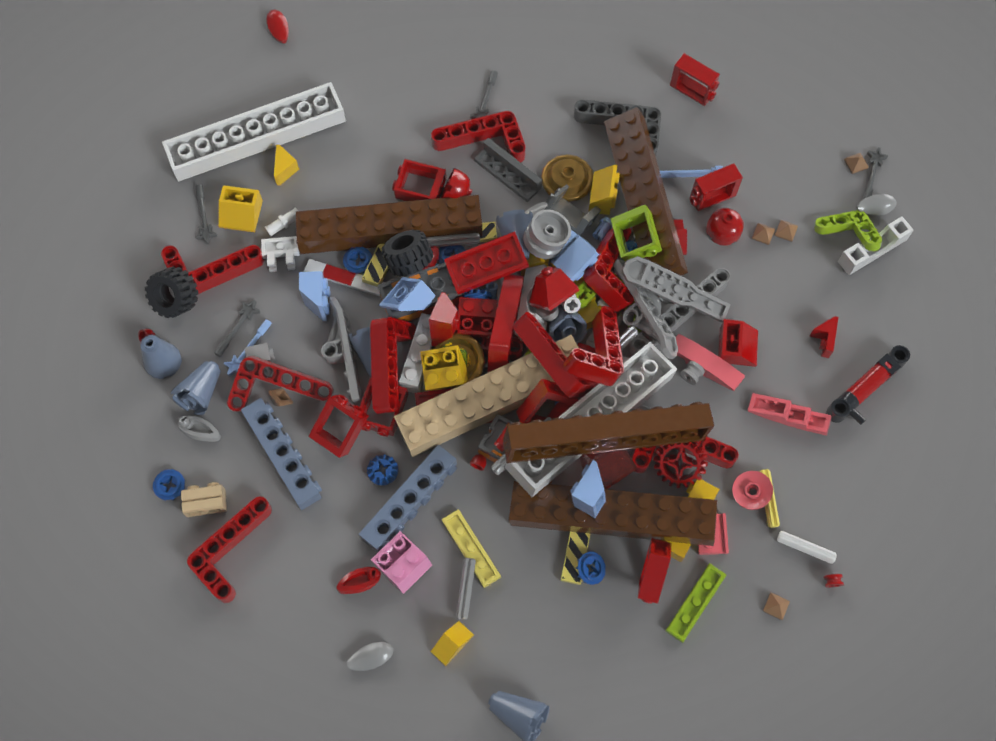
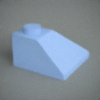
[379,277,436,311]

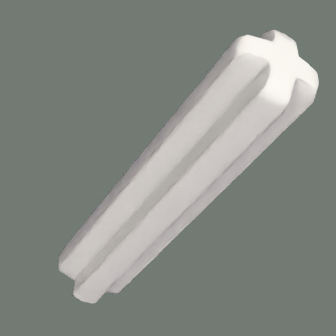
[777,531,837,564]

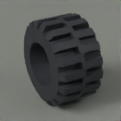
[381,230,433,277]
[145,267,199,318]

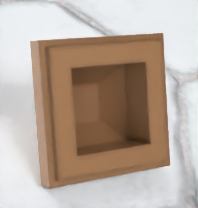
[844,153,869,174]
[775,220,798,242]
[752,223,775,245]
[268,388,293,406]
[763,593,790,620]

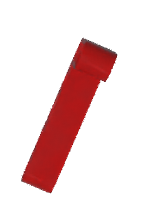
[431,111,526,163]
[583,228,634,312]
[161,245,264,294]
[487,274,524,373]
[563,306,624,386]
[512,312,599,398]
[370,317,416,414]
[227,356,334,412]
[630,437,739,473]
[187,496,272,603]

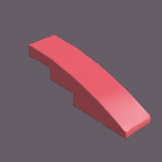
[676,334,745,391]
[748,393,831,436]

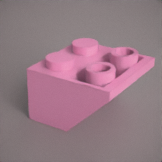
[371,531,432,594]

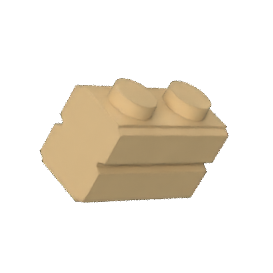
[181,482,227,517]

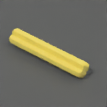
[760,469,780,528]

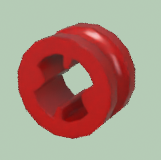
[824,574,844,588]

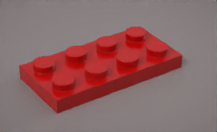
[444,231,529,295]

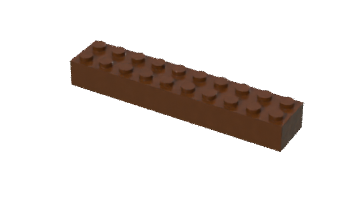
[604,107,688,276]
[296,195,483,254]
[503,402,715,463]
[509,481,717,546]

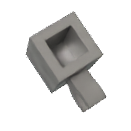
[244,343,276,380]

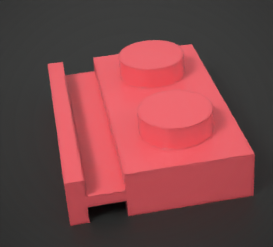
[698,513,729,555]

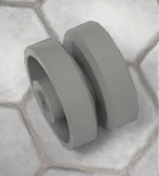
[523,210,571,259]

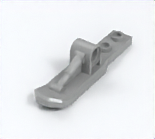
[621,256,731,322]
[613,259,678,359]
[321,296,363,406]

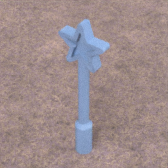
[224,319,272,376]

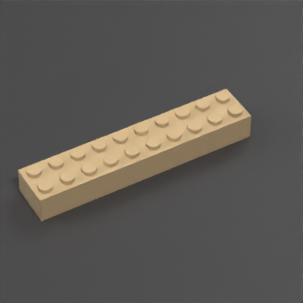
[394,335,579,457]

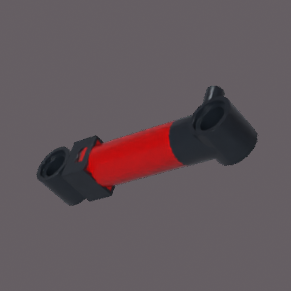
[826,345,910,425]

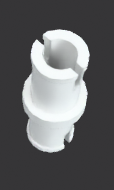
[265,207,298,237]

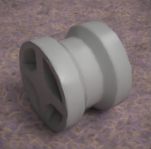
[680,361,705,385]

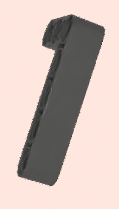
[574,100,661,157]

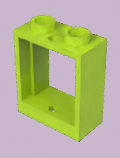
[610,205,662,262]

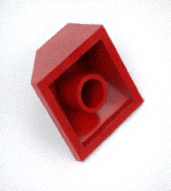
[529,266,579,311]
[429,292,460,346]

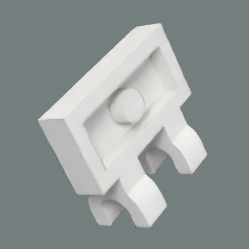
[261,236,300,272]

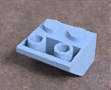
[550,234,599,281]
[299,271,330,321]
[571,460,606,518]

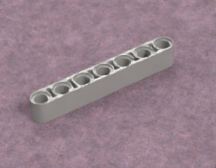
[629,268,731,356]

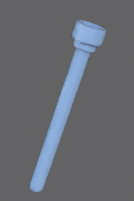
[660,166,723,178]

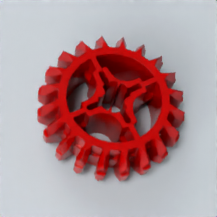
[653,441,708,488]

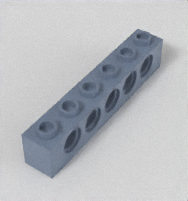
[241,398,322,511]
[359,444,457,553]

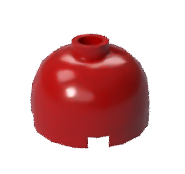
[441,168,472,198]
[706,208,744,246]

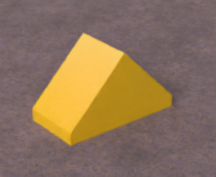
[274,145,299,185]
[430,621,474,666]

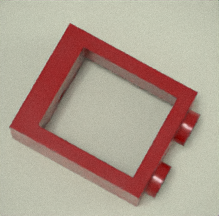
[670,53,720,106]
[392,159,447,201]
[689,163,743,212]
[360,378,409,437]
[516,378,579,424]
[308,395,369,458]
[637,537,671,604]

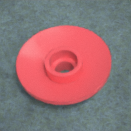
[732,471,773,510]

